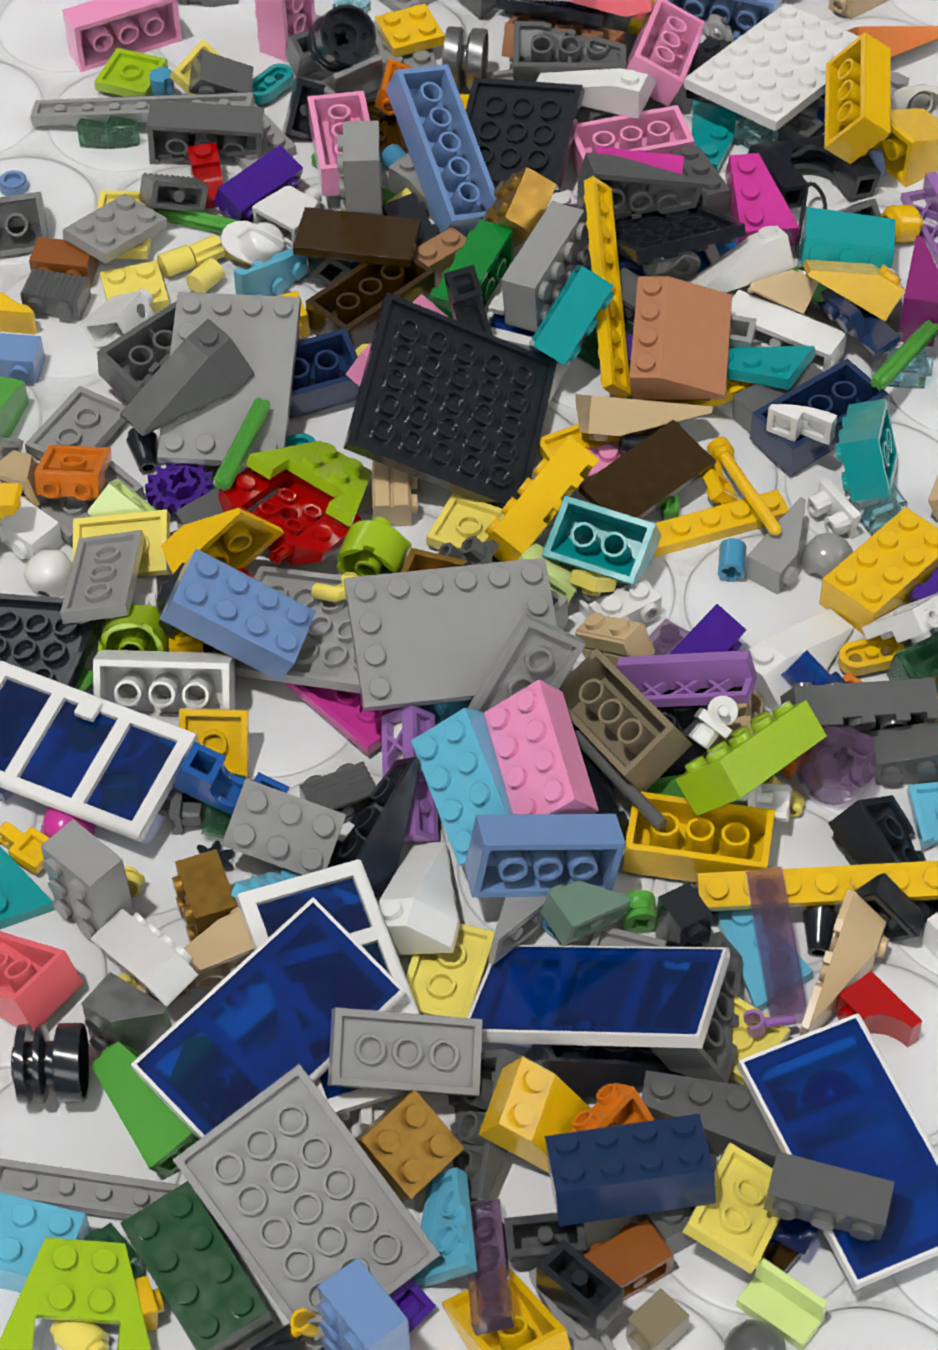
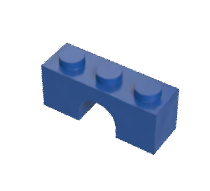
[174,741,290,815]

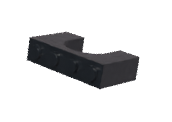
[748,135,881,209]

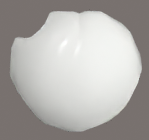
[24,550,72,597]

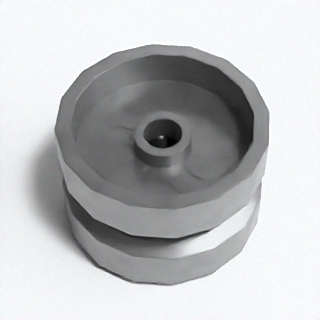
[442,26,489,90]

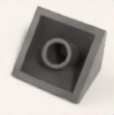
[321,53,383,98]

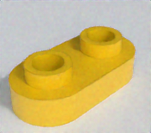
[838,635,904,676]

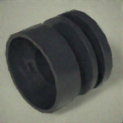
[307,4,376,72]
[11,1023,89,1104]

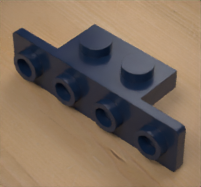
[817,288,901,356]

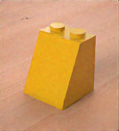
[871,108,938,188]

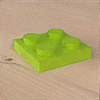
[94,48,168,97]

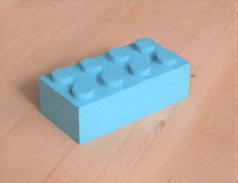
[411,708,513,866]
[0,1193,92,1293]

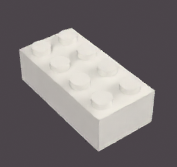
[93,650,235,727]

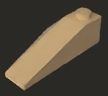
[575,394,713,441]
[800,889,889,1036]
[136,907,274,1004]

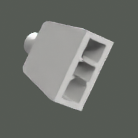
[252,186,322,248]
[80,289,154,347]

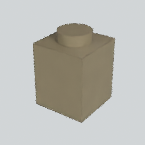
[626,1288,689,1350]

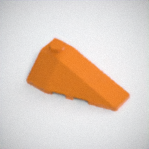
[846,26,938,57]

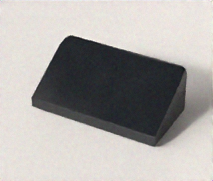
[283,77,325,141]
[855,873,926,942]

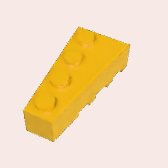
[484,436,600,562]

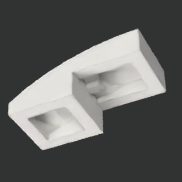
[766,404,837,445]

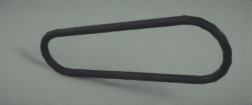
[795,182,827,259]

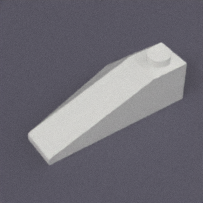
[536,68,656,119]
[688,226,795,293]
[749,608,854,711]
[378,842,460,955]

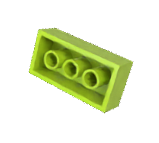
[675,700,827,816]

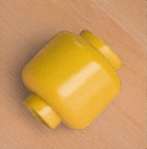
[881,205,923,244]

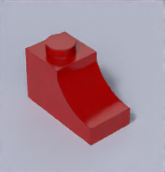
[187,143,224,209]
[835,971,922,1048]

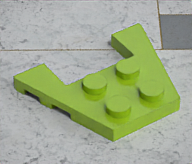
[246,441,372,527]
[0,1237,151,1350]

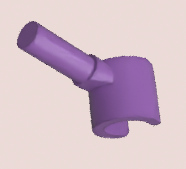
[743,1009,796,1038]

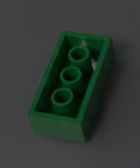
[120,1181,274,1350]

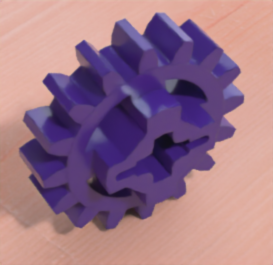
[145,463,214,516]

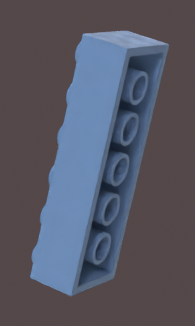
[386,64,497,236]

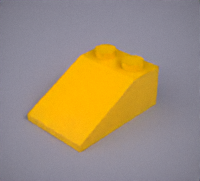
[803,260,905,321]
[161,508,284,574]
[478,1056,591,1173]
[442,1268,571,1350]

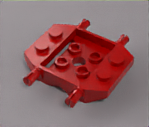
[218,467,362,565]

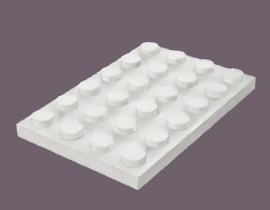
[684,3,859,131]

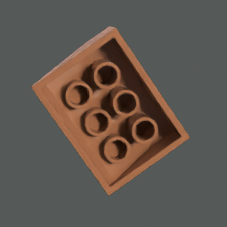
[629,276,732,399]

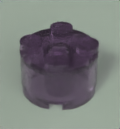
[797,725,877,805]

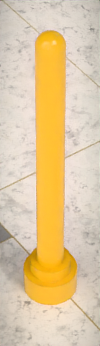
[707,437,782,536]

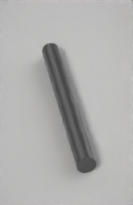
[575,730,667,830]

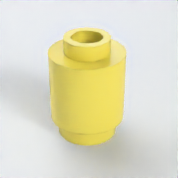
[50,1320,109,1350]

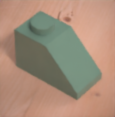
[540,880,631,946]

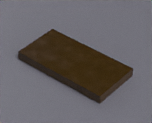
[292,207,421,267]
[578,420,716,519]

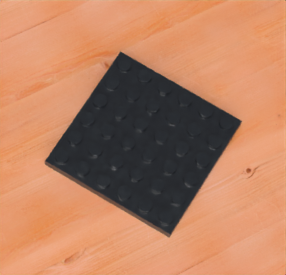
[343,292,557,509]

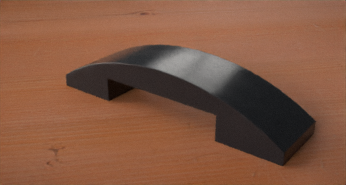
[444,264,493,335]

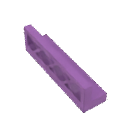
[900,171,938,266]
[616,650,757,707]
[381,705,439,843]

